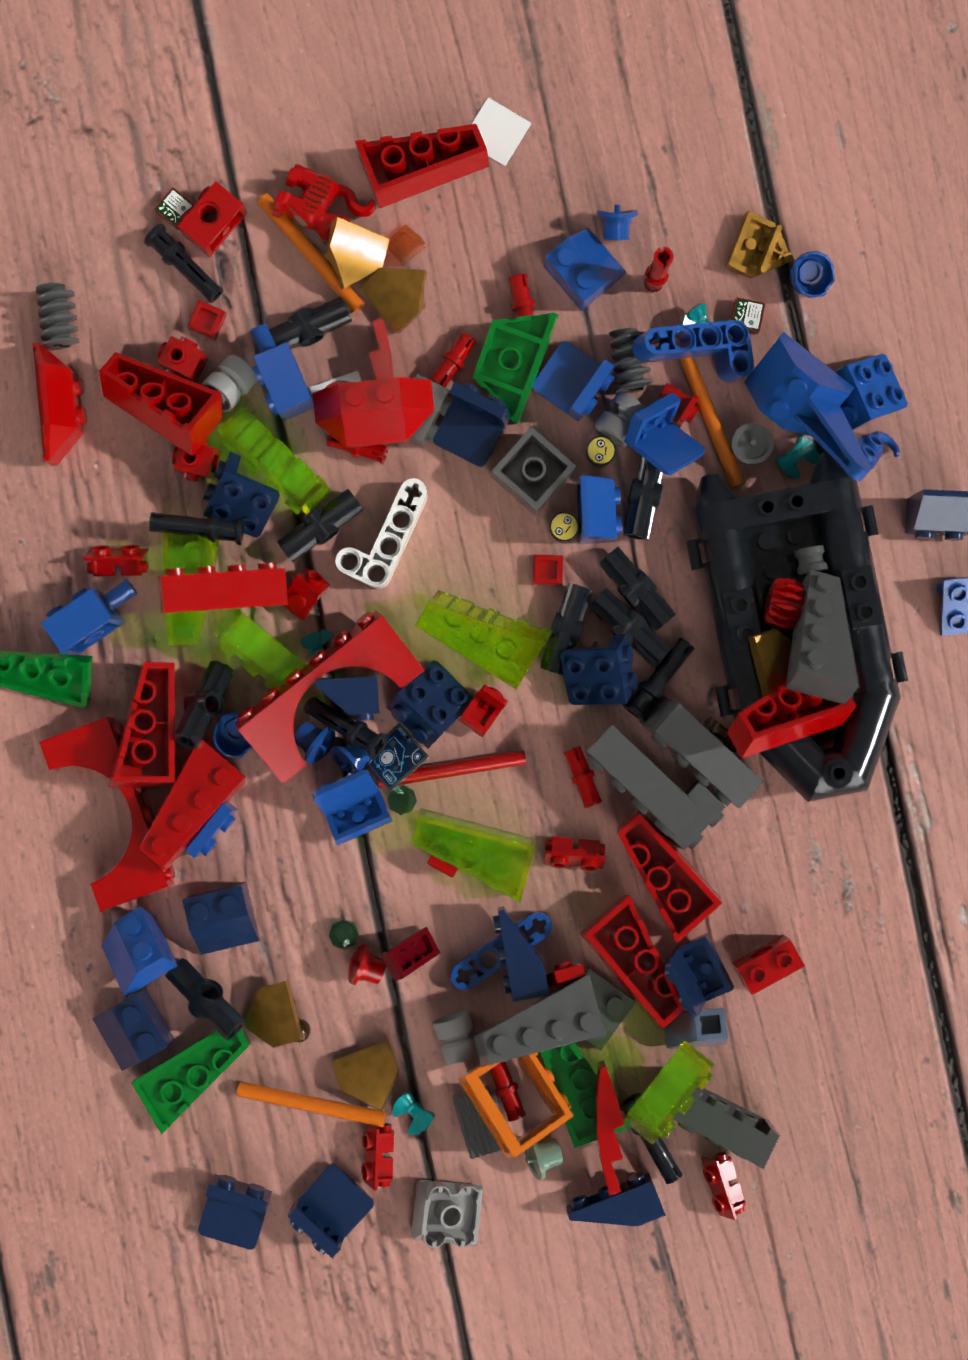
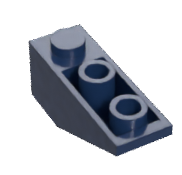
[493,906,549,1001]
[566,1172,666,1227]

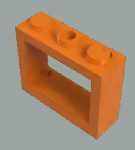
[458,1052,573,1159]

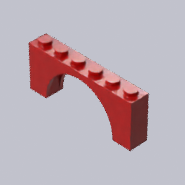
[234,610,425,784]
[39,717,175,912]

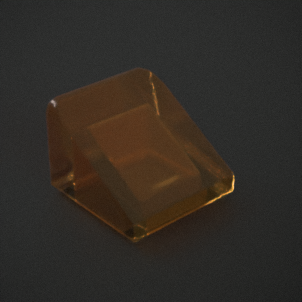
[387,224,425,266]

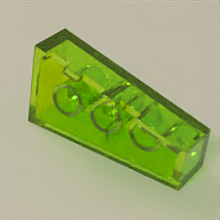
[218,405,331,515]
[162,532,221,648]
[415,590,553,689]
[411,808,536,903]

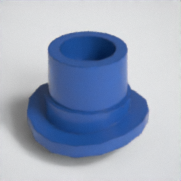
[596,205,638,240]
[294,722,335,763]
[330,744,371,773]

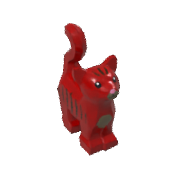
[272,164,376,245]

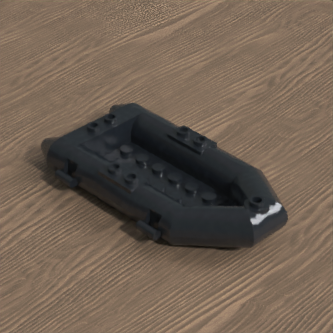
[686,452,908,802]

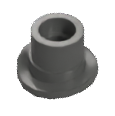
[731,423,773,465]

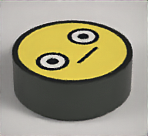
[586,436,616,467]
[549,512,579,543]

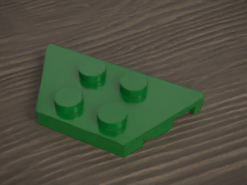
[472,312,559,424]

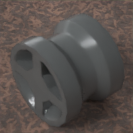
[793,545,828,575]

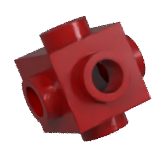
[157,336,208,383]
[172,440,222,482]

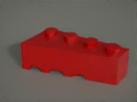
[355,124,489,209]
[99,352,223,456]
[158,563,288,613]
[108,662,175,787]
[139,740,246,873]
[618,810,722,943]
[579,895,684,1029]

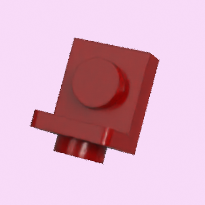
[657,383,699,428]

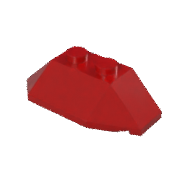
[32,342,87,466]
[312,377,435,448]

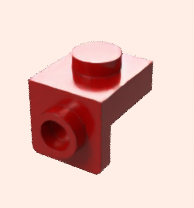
[282,568,330,621]
[458,685,508,737]
[546,961,585,995]

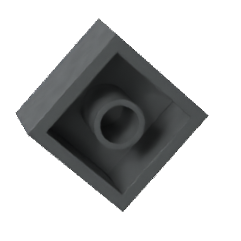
[491,426,576,516]

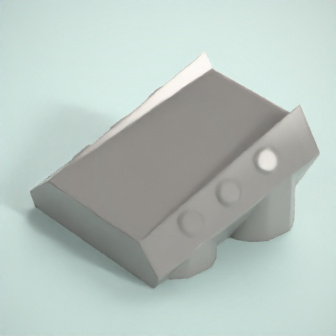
[410,1180,483,1248]

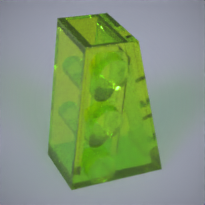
[214,608,307,689]
[624,1040,714,1145]

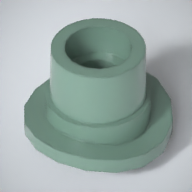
[525,1139,563,1180]

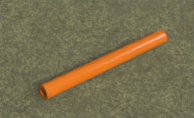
[257,193,365,313]
[679,357,745,489]
[237,1081,386,1127]

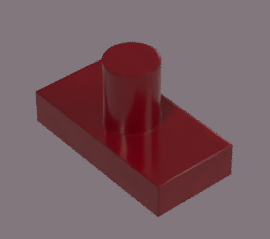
[381,927,440,982]

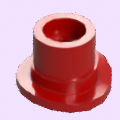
[348,944,386,985]

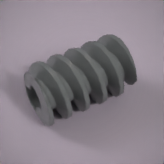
[36,282,79,350]
[609,328,652,394]

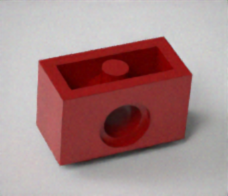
[178,181,247,258]
[732,935,805,995]

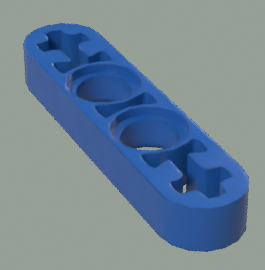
[451,911,552,990]

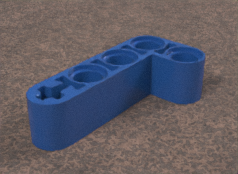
[632,320,754,383]

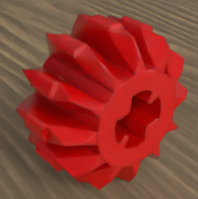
[763,578,805,630]

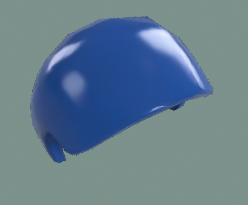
[790,251,835,298]
[212,711,253,758]

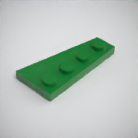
[0,651,93,709]
[131,1029,251,1134]
[540,1043,631,1148]

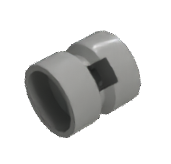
[201,355,257,412]
[594,391,646,448]
[432,1010,478,1065]

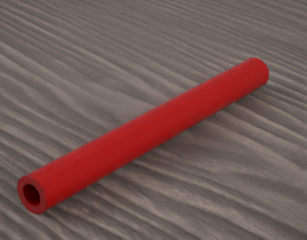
[378,750,527,788]

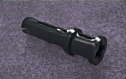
[144,224,223,303]
[149,512,244,545]
[623,637,695,722]
[304,697,388,759]
[619,1092,683,1184]

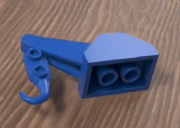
[744,332,900,481]

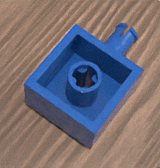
[250,324,314,421]
[41,579,138,655]

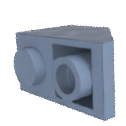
[665,1008,728,1049]

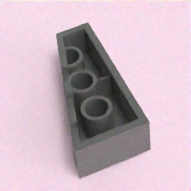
[786,570,859,704]
[638,695,763,809]
[585,725,702,836]
[474,974,606,1067]
[646,1067,780,1169]

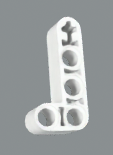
[335,478,428,589]

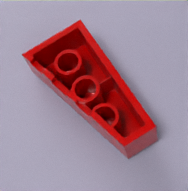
[727,682,857,758]

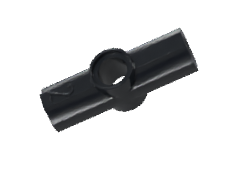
[269,296,352,350]
[623,455,663,540]
[276,489,364,563]
[598,547,676,631]
[540,583,592,676]
[588,588,671,667]
[173,661,234,750]
[165,958,246,1041]

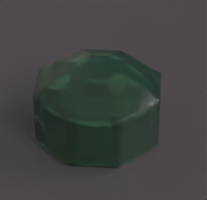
[387,785,417,815]
[329,919,359,950]

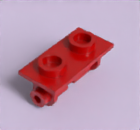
[83,545,149,577]
[543,836,606,871]
[361,1123,394,1191]
[701,1152,746,1220]

